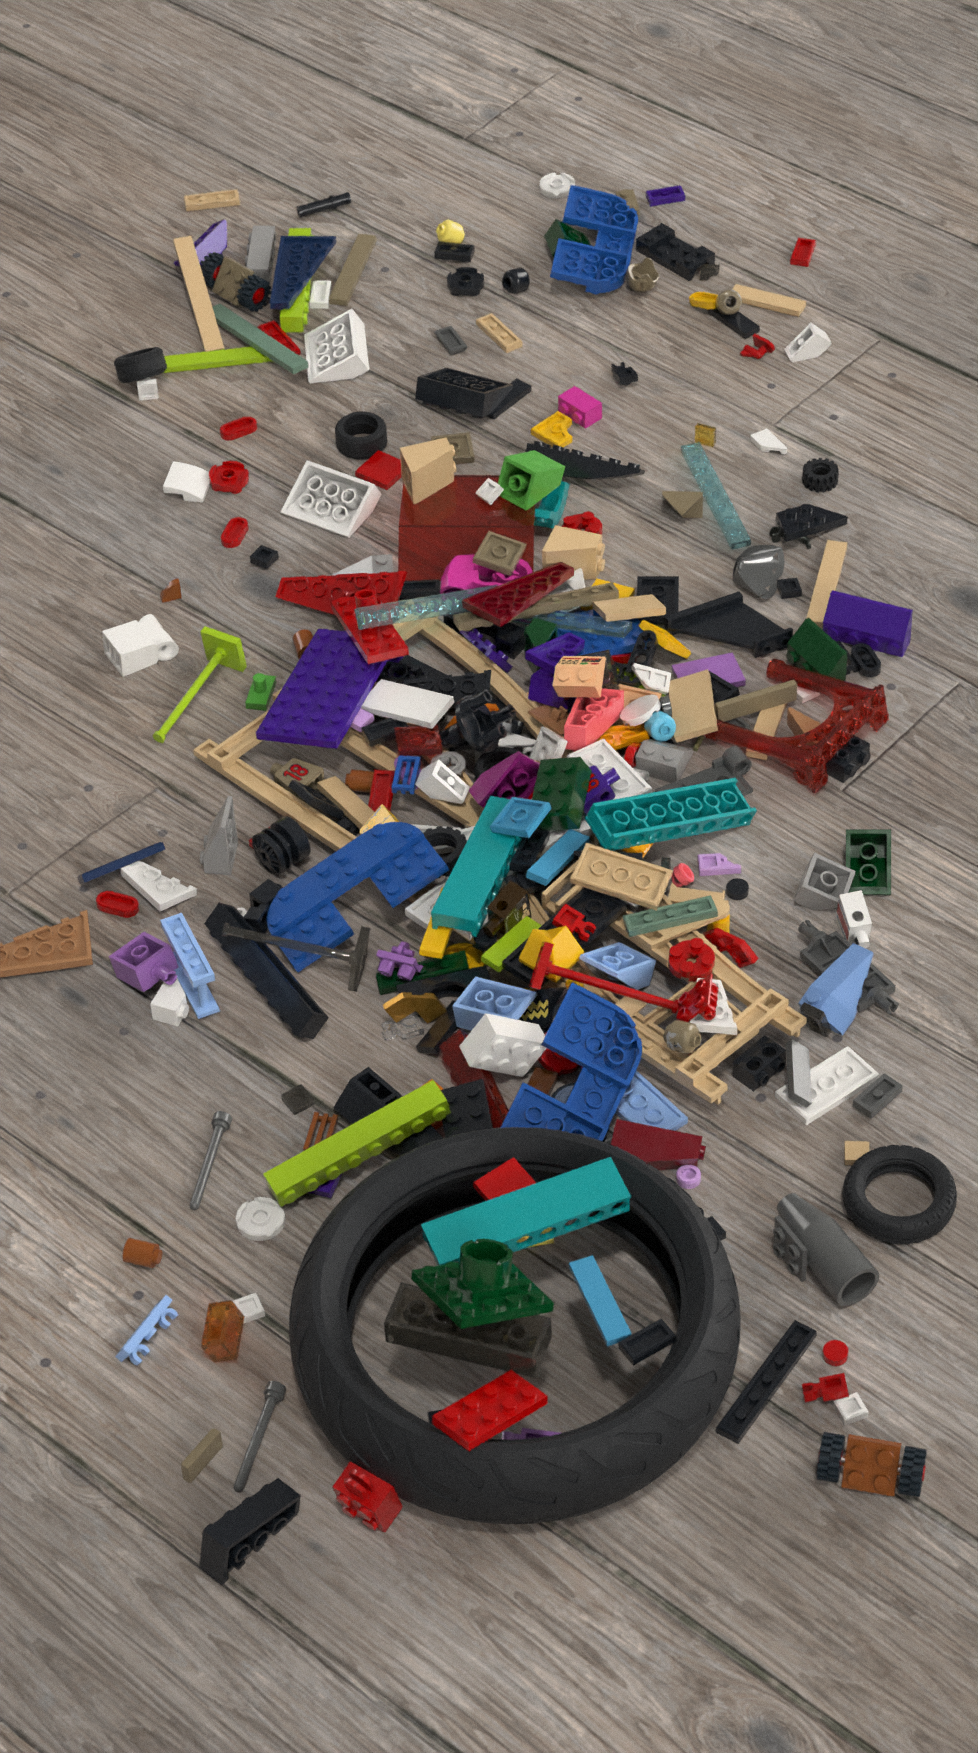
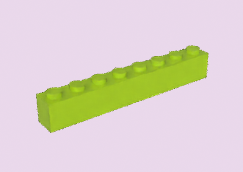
[280,228,315,332]
[263,1080,451,1207]

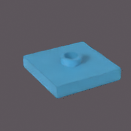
[490,797,552,838]

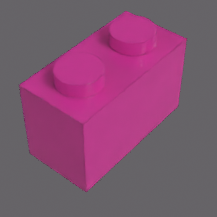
[558,386,602,429]

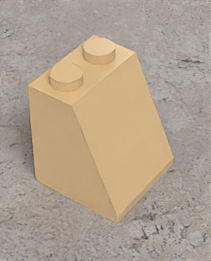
[400,437,456,504]
[542,525,605,580]

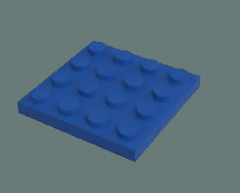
[547,609,652,658]

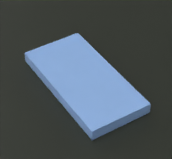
[615,1070,688,1131]

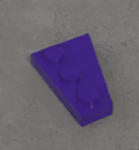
[460,628,513,673]
[525,632,585,674]

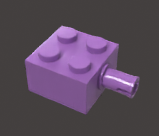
[109,932,179,992]

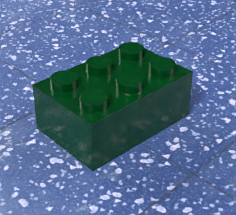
[532,757,592,831]

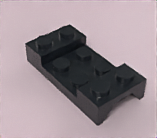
[636,223,715,281]

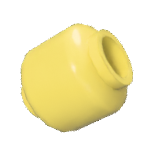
[436,220,465,244]

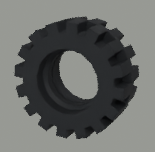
[802,458,839,493]

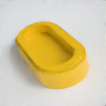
[689,292,718,309]

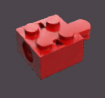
[332,1461,403,1533]

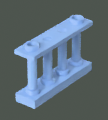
[160,913,220,1019]

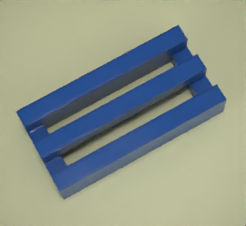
[392,755,421,794]

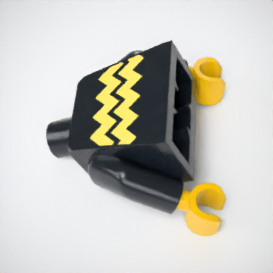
[519,979,584,1034]

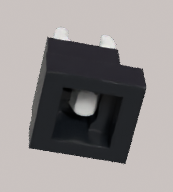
[237,904,269,935]

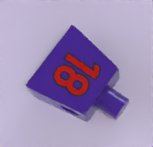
[583,765,621,816]

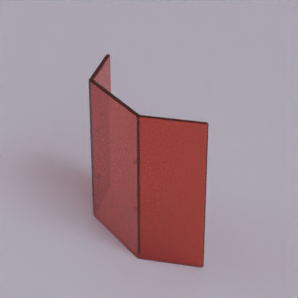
[398,475,536,582]

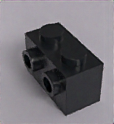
[822,733,871,783]

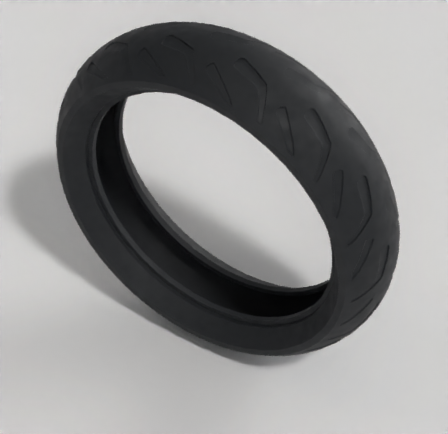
[289,1127,741,1524]

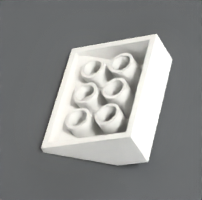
[304,309,369,384]
[281,460,382,538]

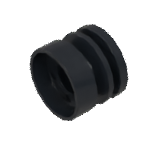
[252,816,311,875]

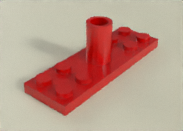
[330,589,409,664]

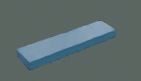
[526,829,590,886]
[569,1255,631,1347]

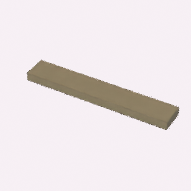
[329,234,377,306]

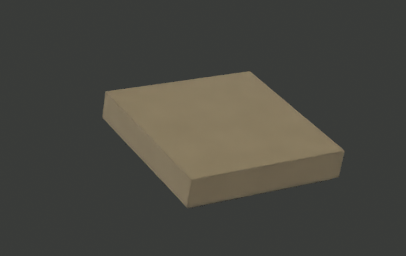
[431,432,475,464]
[473,531,527,576]

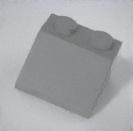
[635,738,693,783]
[793,853,856,910]

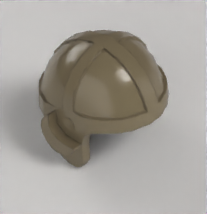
[626,257,659,292]

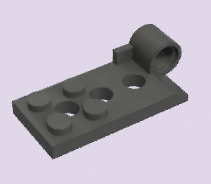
[655,746,753,796]

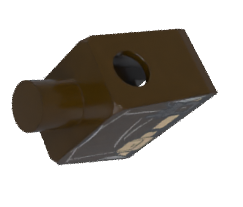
[483,880,531,937]

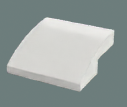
[163,461,210,502]

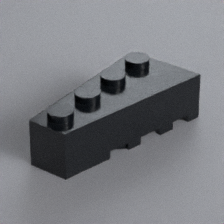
[199,1478,301,1585]

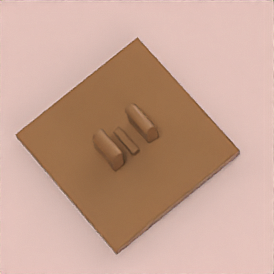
[528,705,569,736]

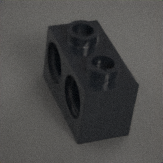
[732,1035,786,1092]

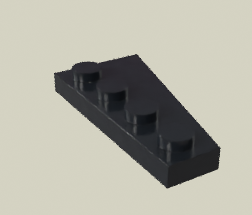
[404,670,491,708]

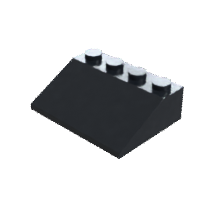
[415,368,513,418]

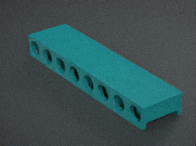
[585,778,757,851]
[431,796,523,937]
[421,1157,631,1266]

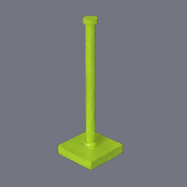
[153,626,247,743]

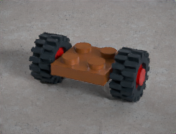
[816,1432,927,1497]

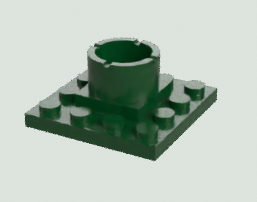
[411,1239,554,1329]

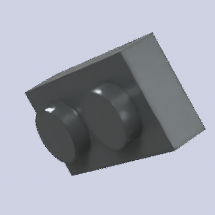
[853,1073,903,1118]

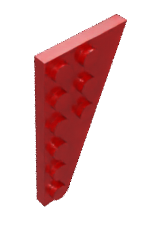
[275,571,408,622]

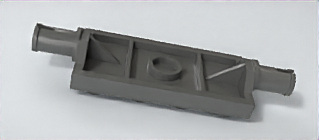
[798,920,899,1014]

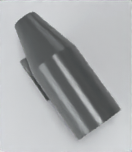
[773,1193,879,1306]

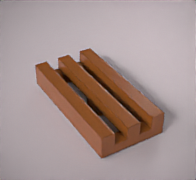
[303,1112,338,1151]

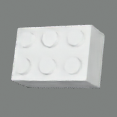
[459,1013,546,1077]

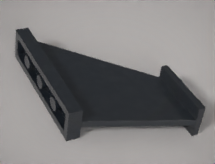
[665,591,793,658]

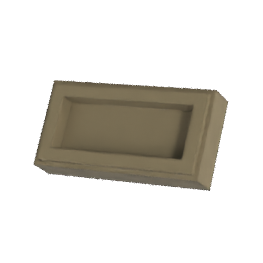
[181,1428,223,1483]

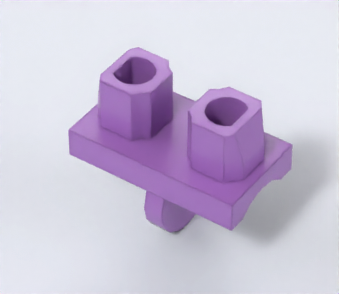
[376,941,423,982]

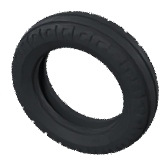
[842,1145,957,1244]

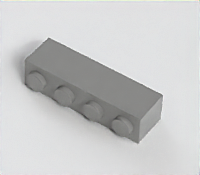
[245,226,276,283]

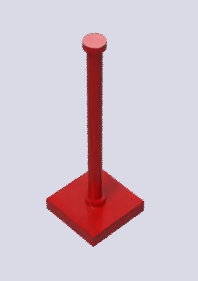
[529,942,679,1014]

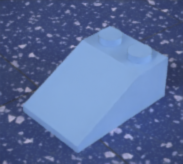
[579,942,656,990]
[453,976,537,1031]

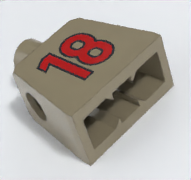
[270,758,325,802]

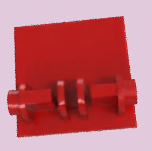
[676,974,719,1022]

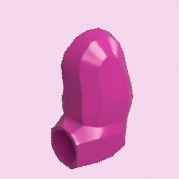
[440,554,532,605]

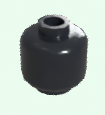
[502,267,530,294]

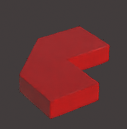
[702,928,759,968]

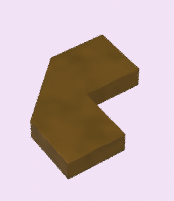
[383,992,447,1024]

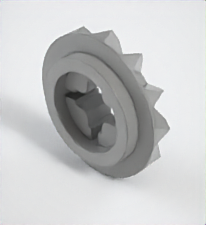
[430,751,466,776]

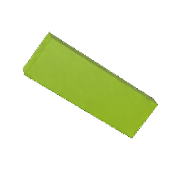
[481,916,542,972]

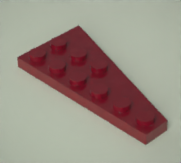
[462,562,574,627]

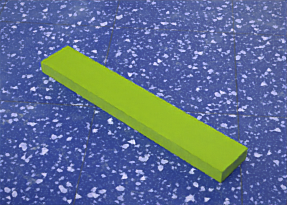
[163,347,272,373]

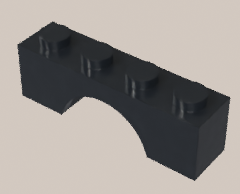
[443,601,526,660]
[396,965,491,1021]

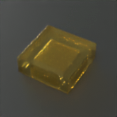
[695,423,716,447]

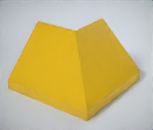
[519,926,584,983]

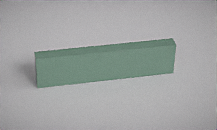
[623,895,718,937]

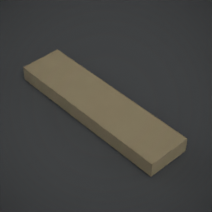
[715,680,797,723]

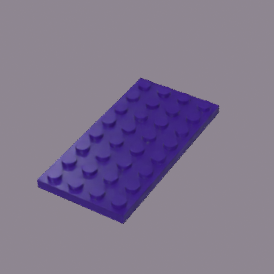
[256,629,388,749]

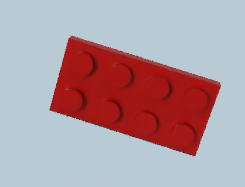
[432,1370,548,1451]

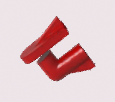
[740,334,775,359]

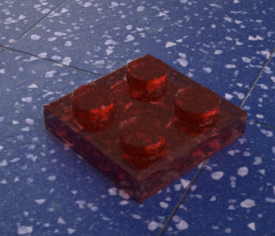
[394,725,442,756]

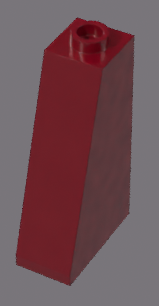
[611,1119,706,1170]

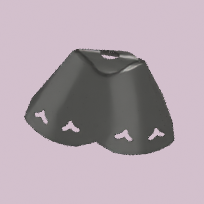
[733,545,785,599]

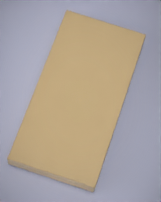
[669,669,718,743]
[570,843,672,911]

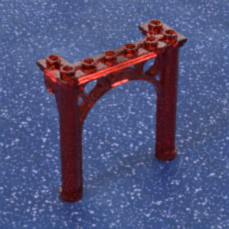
[705,659,889,794]

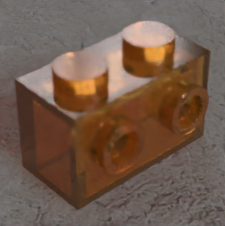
[201,1300,245,1363]

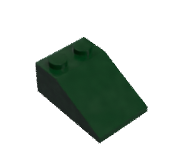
[846,829,891,896]

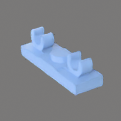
[115,1295,178,1366]

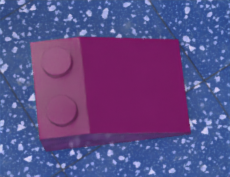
[468,751,540,808]

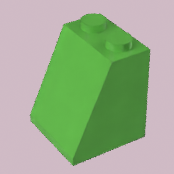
[498,450,565,510]

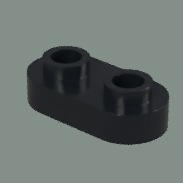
[851,643,881,677]

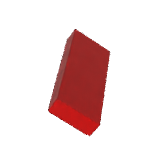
[257,320,301,355]

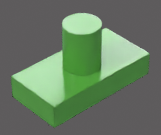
[245,673,276,711]

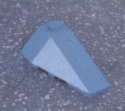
[798,943,873,1036]

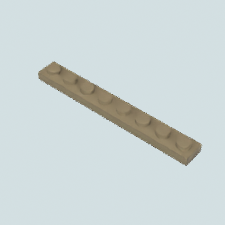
[453,582,619,631]

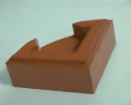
[160,578,182,603]

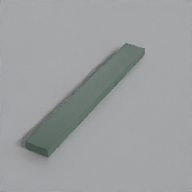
[212,303,309,374]

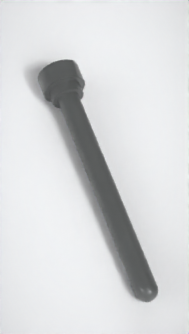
[190,1111,232,1210]
[233,1381,286,1492]

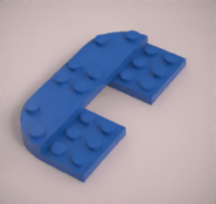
[550,185,638,295]
[267,822,449,973]
[500,982,642,1141]

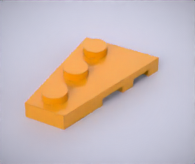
[594,723,650,750]

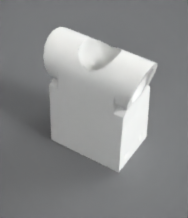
[102,614,179,677]

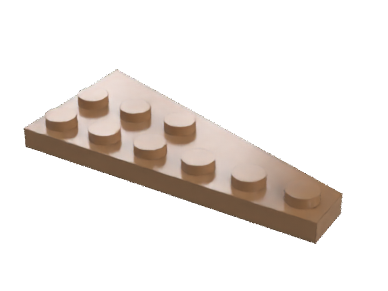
[0,910,93,978]

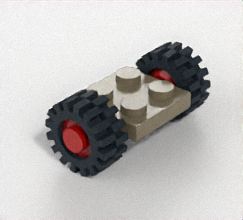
[200,252,272,312]

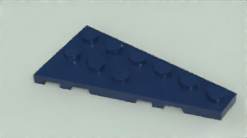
[270,236,337,310]

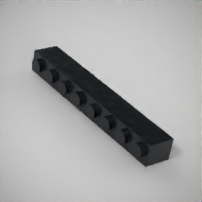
[204,902,329,1039]

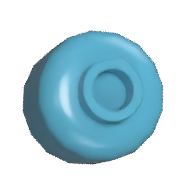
[644,711,676,742]

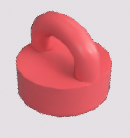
[671,863,694,887]

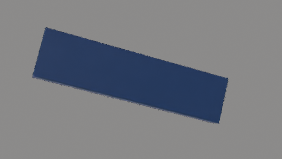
[77,842,165,884]

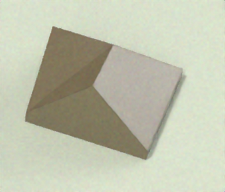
[662,491,704,518]

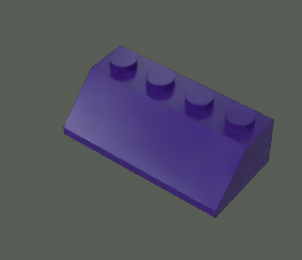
[823,590,913,657]

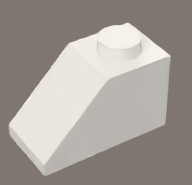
[784,323,832,362]
[415,759,470,804]
[150,979,189,1026]

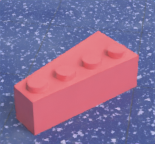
[564,688,624,752]

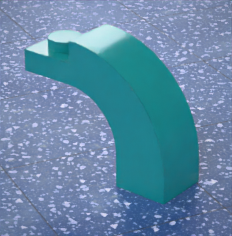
[530,481,570,528]

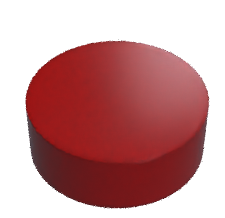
[822,1340,848,1366]

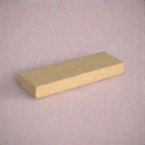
[184,189,240,211]
[476,313,523,353]

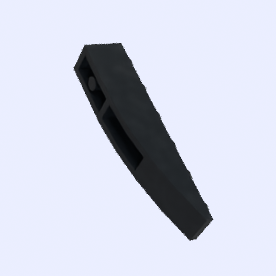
[525,441,645,480]
[333,1067,443,1156]

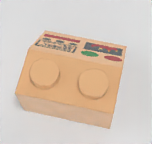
[553,656,606,698]

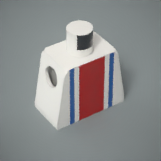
[836,890,872,949]

